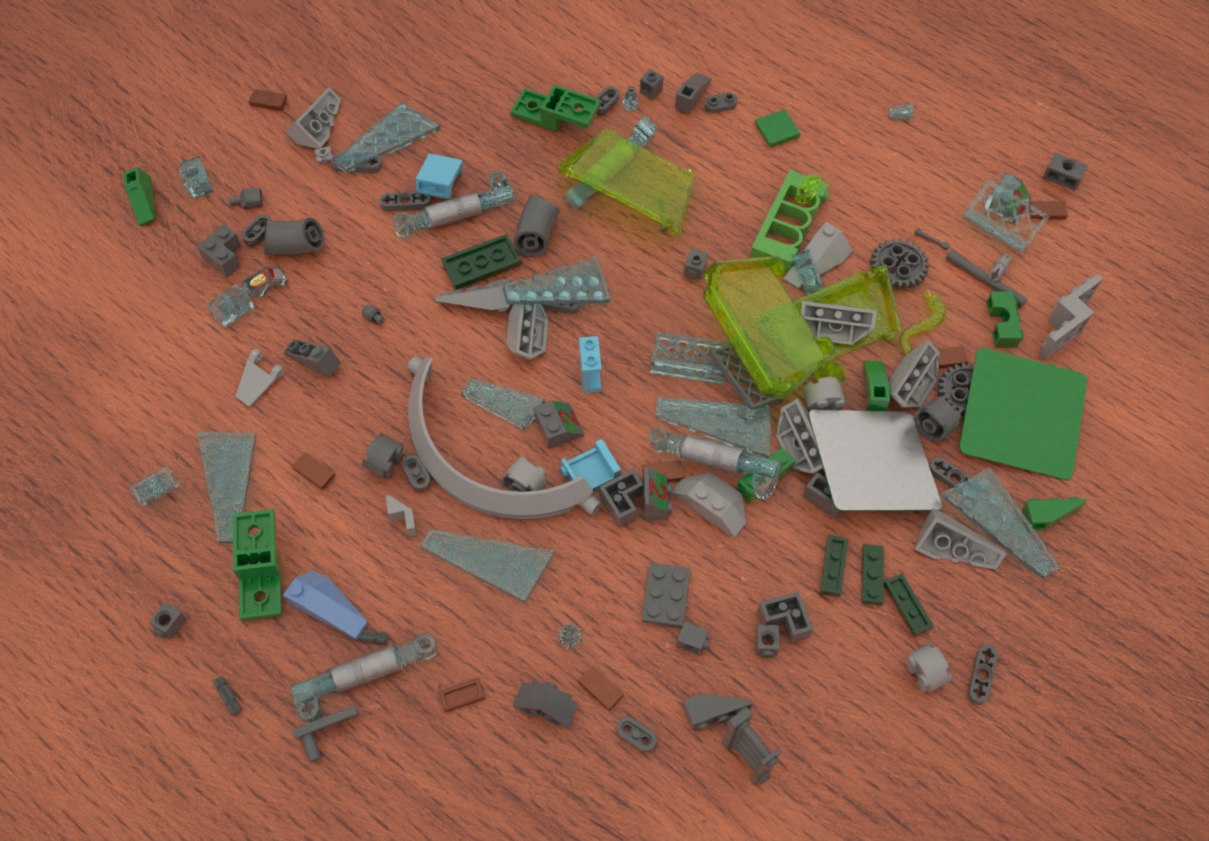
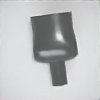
[229,188,263,209]

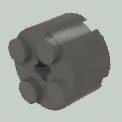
[913,396,961,443]
[362,433,404,479]

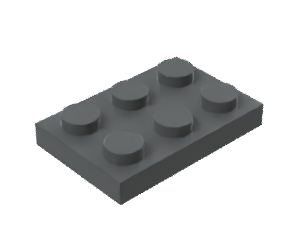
[642,563,690,628]

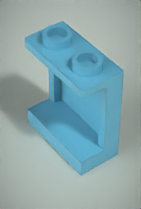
[416,153,463,199]
[579,336,601,393]
[559,439,621,491]

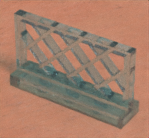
[963,179,1049,253]
[650,332,730,384]

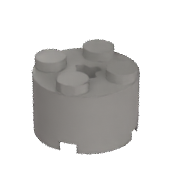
[803,377,846,413]
[501,457,547,492]
[905,643,953,693]

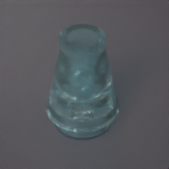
[622,86,639,111]
[888,103,914,120]

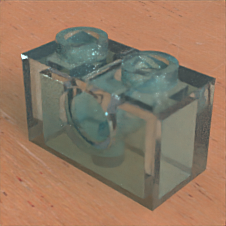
[179,156,214,199]
[206,284,254,327]
[130,466,180,506]

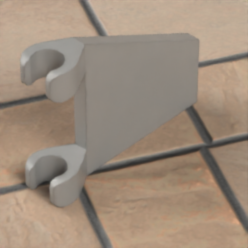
[235,349,285,408]

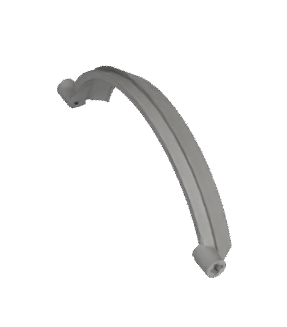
[407,356,603,519]

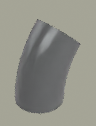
[514,194,560,257]
[264,217,325,255]

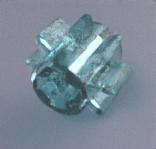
[558,622,583,649]

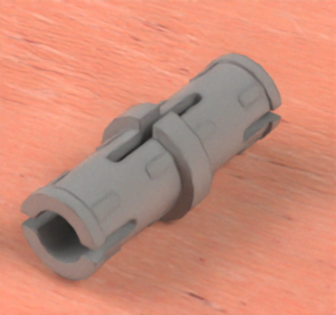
[989,253,1012,281]

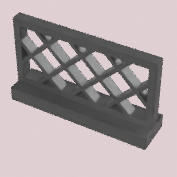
[709,336,789,411]

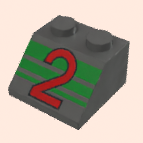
[534,401,584,449]
[643,468,672,520]

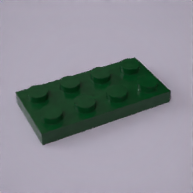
[441,234,522,290]

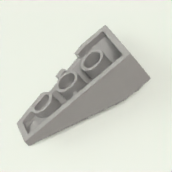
[285,87,341,149]
[783,222,853,289]
[434,278,513,312]
[914,508,1007,570]

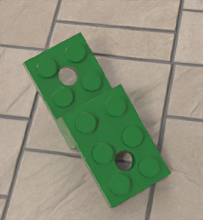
[510,84,601,132]
[233,509,283,621]

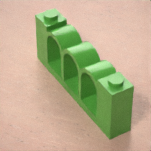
[750,170,830,272]

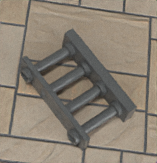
[722,707,781,785]

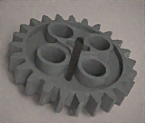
[870,238,930,291]
[937,363,973,418]

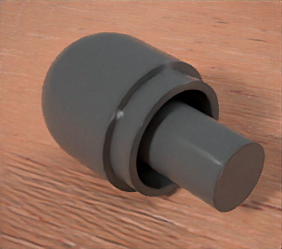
[362,305,384,324]

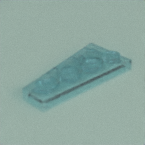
[461,378,545,431]

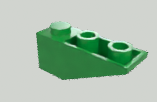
[123,167,155,226]
[864,361,890,411]
[1022,497,1087,531]

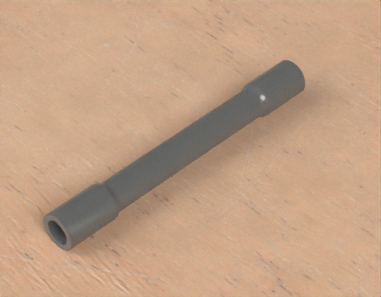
[946,249,1028,307]

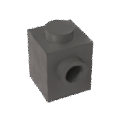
[684,248,708,280]

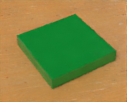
[754,109,800,147]

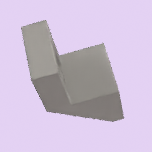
[386,495,417,537]

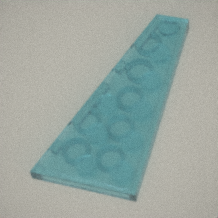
[333,102,441,173]
[502,256,611,304]
[656,397,771,459]
[197,432,256,544]
[941,468,1061,578]
[420,529,555,603]

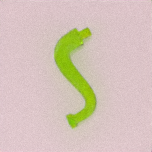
[900,289,946,354]

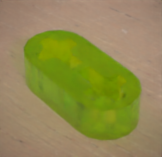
[795,174,822,203]

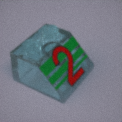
[984,172,1032,224]

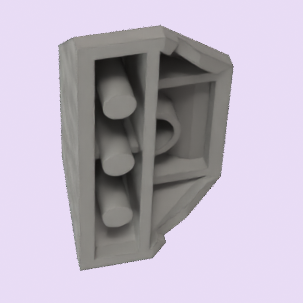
[506,289,548,360]
[800,301,877,345]
[888,340,940,408]
[776,398,823,474]
[671,472,746,539]

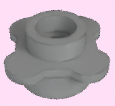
[314,146,333,164]

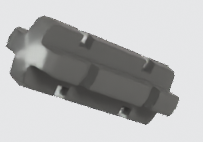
[347,629,388,645]
[213,676,242,716]

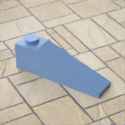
[283,570,368,640]

